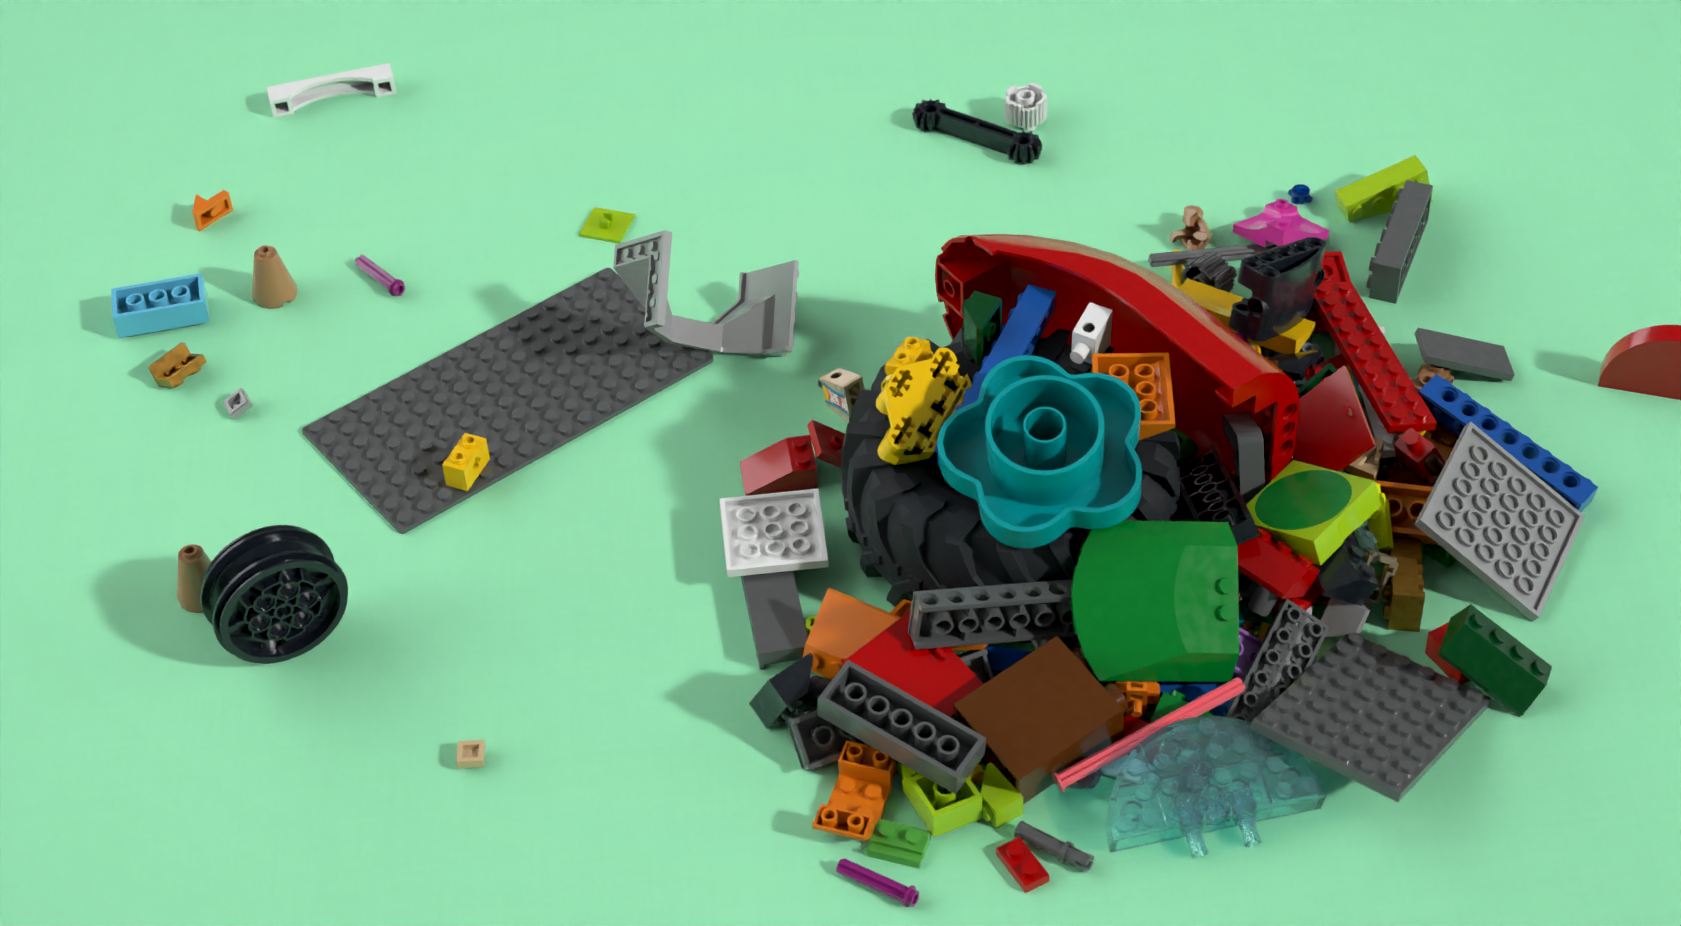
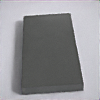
[1414,328,1515,381]

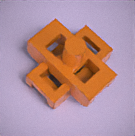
[1114,681,1160,717]

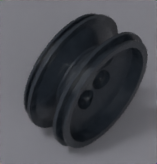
[200,525,348,664]

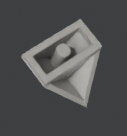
[1321,598,1370,638]

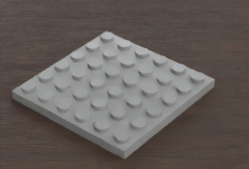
[1414,422,1585,622]

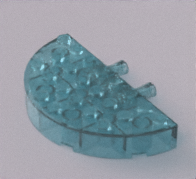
[1106,716,1327,858]

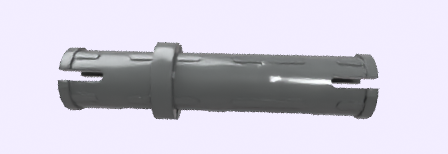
[1014,821,1094,872]

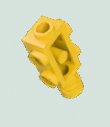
[881,337,933,397]

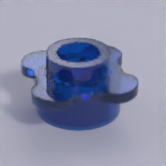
[1288,184,1313,204]

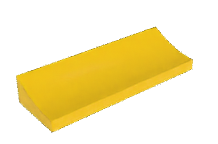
[1178,278,1315,355]

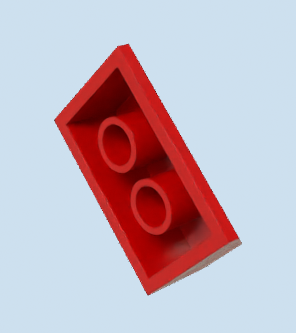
[1238,528,1320,599]

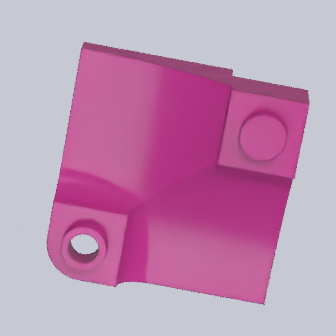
[1233,199,1329,248]

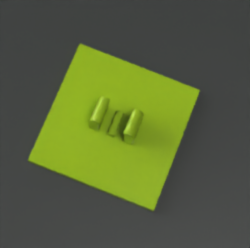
[579,207,635,244]

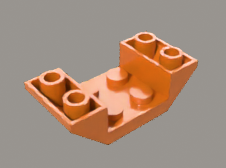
[812,740,897,841]

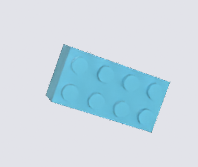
[111,273,210,338]

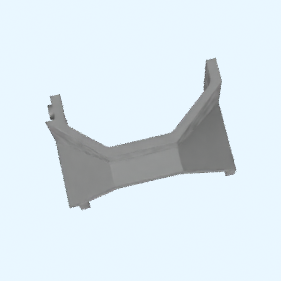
[613,230,799,356]

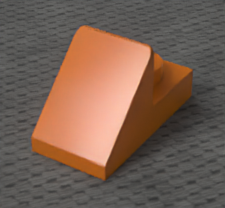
[192,190,233,231]

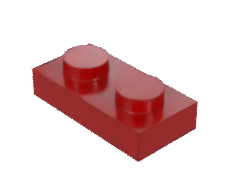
[996,837,1049,893]

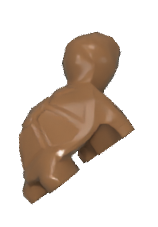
[1169,205,1211,250]

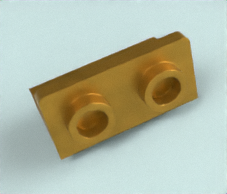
[148,343,207,388]

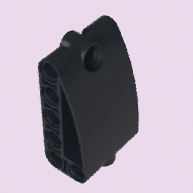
[1229,237,1326,342]

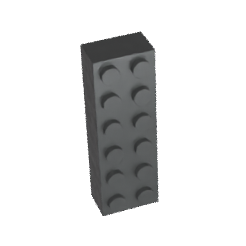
[1367,180,1433,304]
[818,660,986,794]

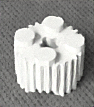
[1005,83,1047,131]

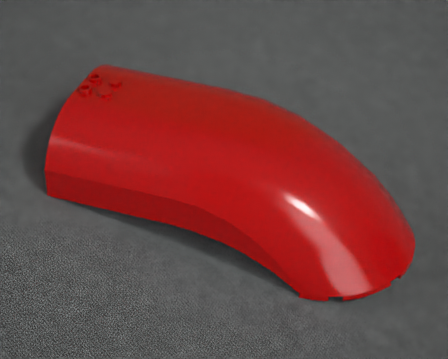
[935,234,1299,503]

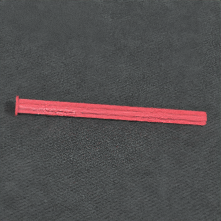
[1051,678,1245,793]

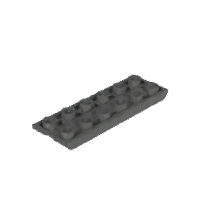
[1219,598,1330,757]

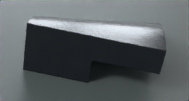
[1265,349,1322,380]

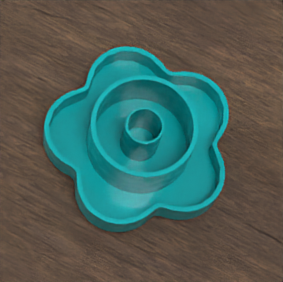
[938,355,1142,548]

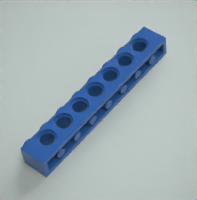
[1418,374,1598,512]

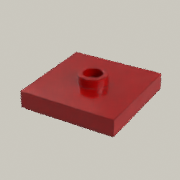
[807,420,845,468]

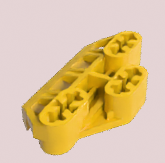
[875,347,972,465]

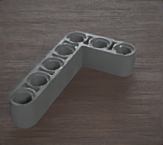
[1223,412,1265,504]

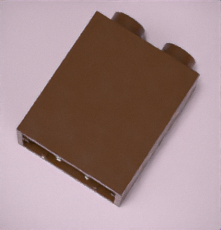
[953,636,1129,804]

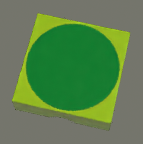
[1246,460,1381,566]

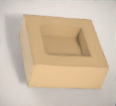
[456,740,486,769]

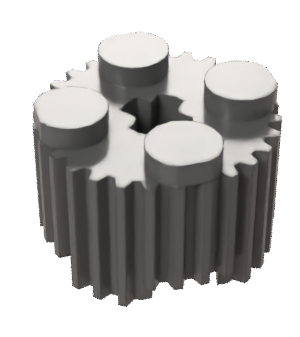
[1182,251,1237,292]

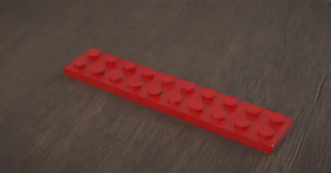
[1313,282,1437,434]

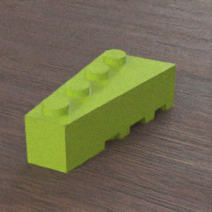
[1335,155,1432,222]

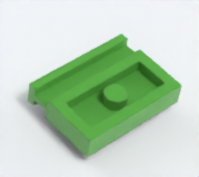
[866,819,931,869]

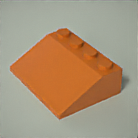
[1091,353,1175,441]
[802,588,901,680]

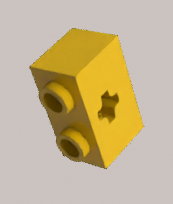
[442,433,490,491]

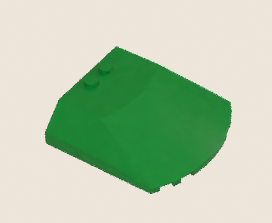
[1071,521,1239,682]

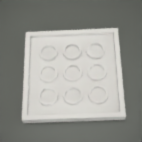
[720,488,829,578]

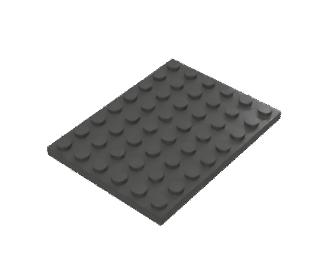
[1250,633,1491,802]

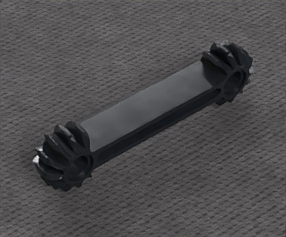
[913,99,1042,164]

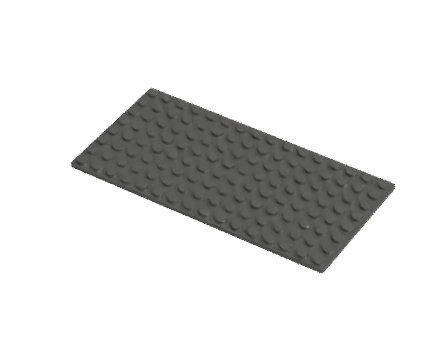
[302,268,714,534]

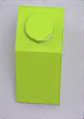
[981,762,1023,829]

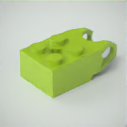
[896,761,982,838]

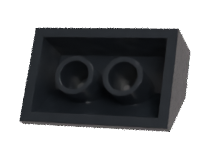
[1312,533,1380,606]
[749,653,814,729]

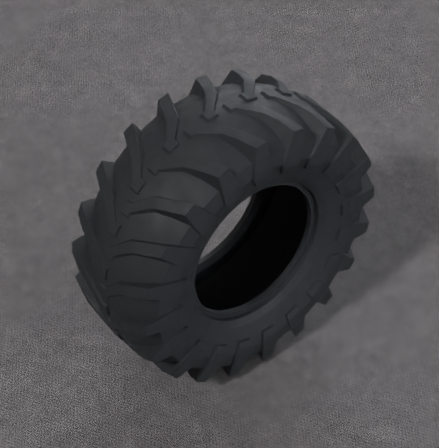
[841,328,1181,643]

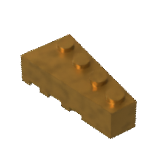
[1383,538,1425,632]

